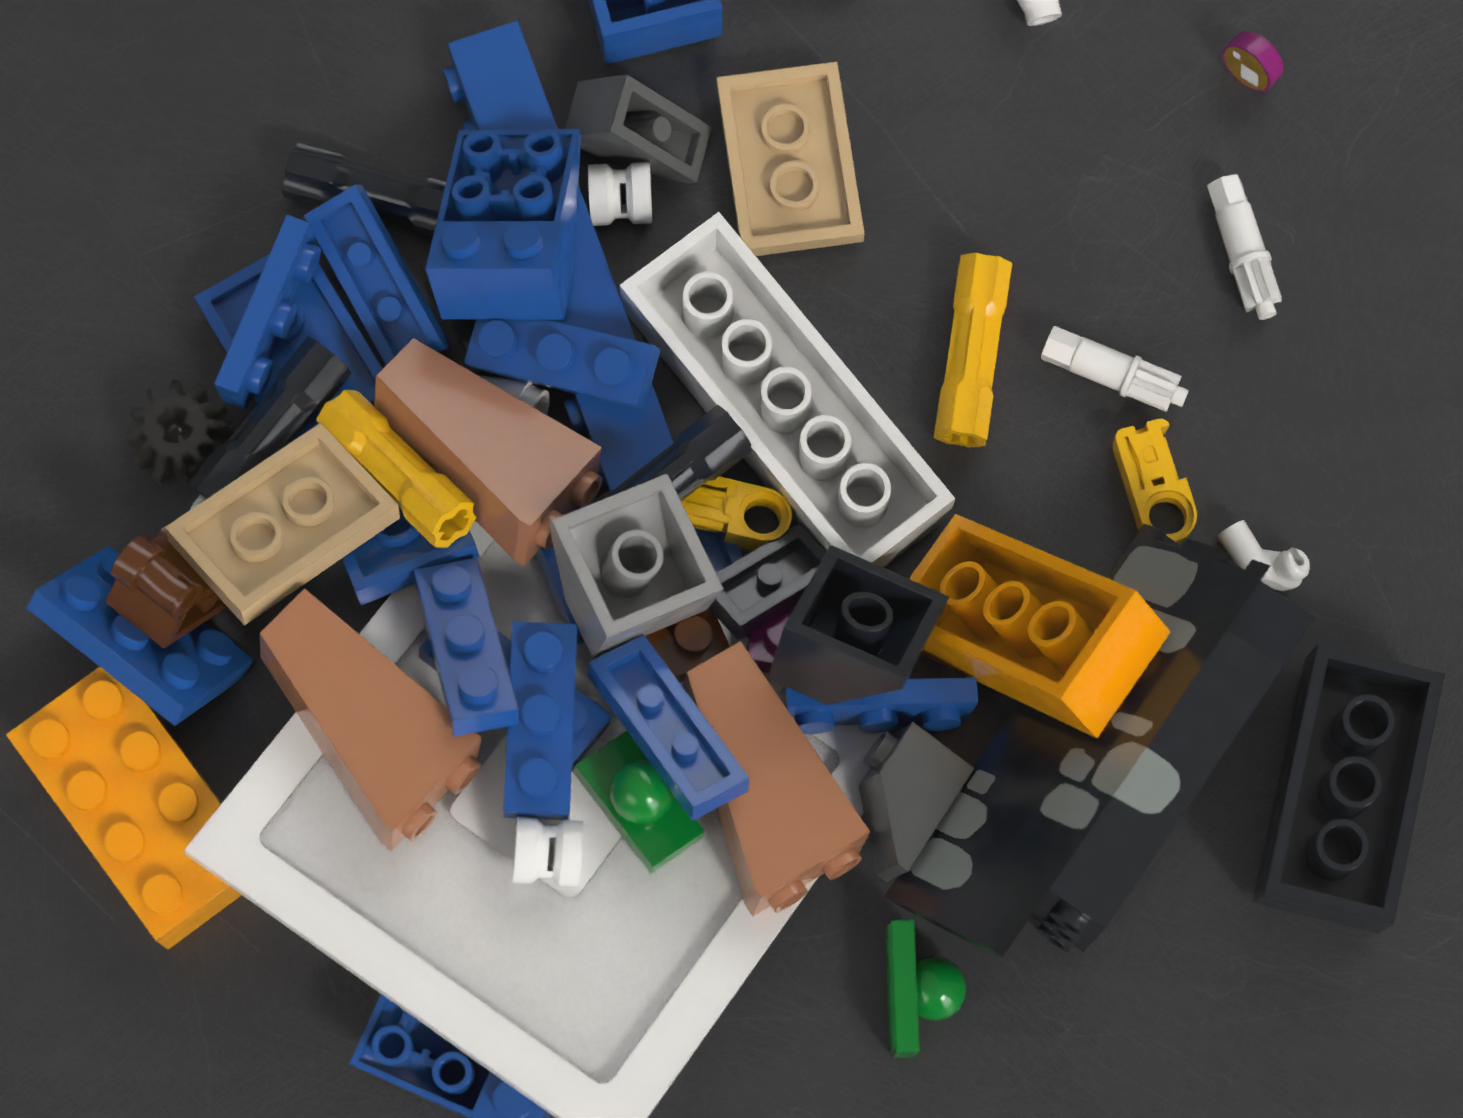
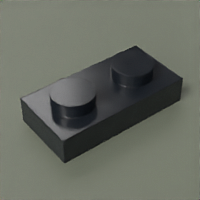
[709,523,827,640]

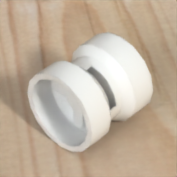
[588,162,652,226]
[512,816,583,887]

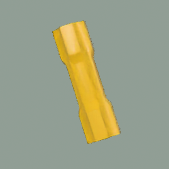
[933,253,1012,448]
[316,390,477,548]

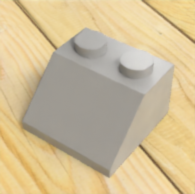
[549,474,723,658]

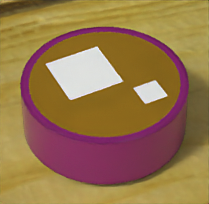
[1222,31,1284,92]

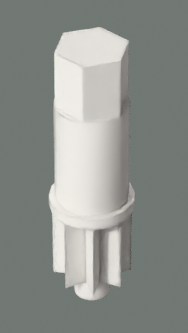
[1207,174,1282,320]
[1041,326,1189,412]

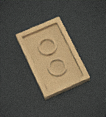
[716,62,865,256]
[165,423,400,626]

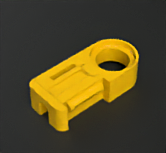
[1112,419,1197,545]
[681,476,792,551]

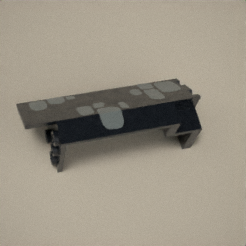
[884,523,1315,959]

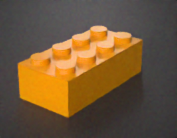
[909,514,1171,738]
[6,667,241,950]

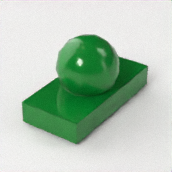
[573,730,705,874]
[885,920,967,1058]

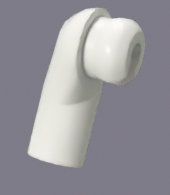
[1217,520,1310,591]

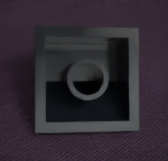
[768,545,949,705]

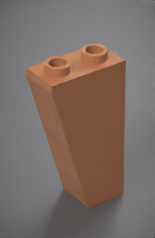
[374,338,602,566]
[260,588,481,851]
[682,641,870,916]

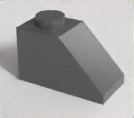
[564,74,712,184]
[858,722,974,882]

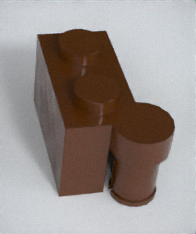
[105,523,227,649]

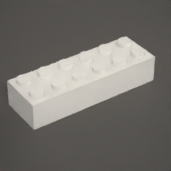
[620,212,955,568]

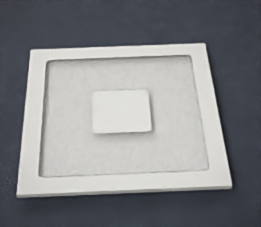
[184,521,884,1118]

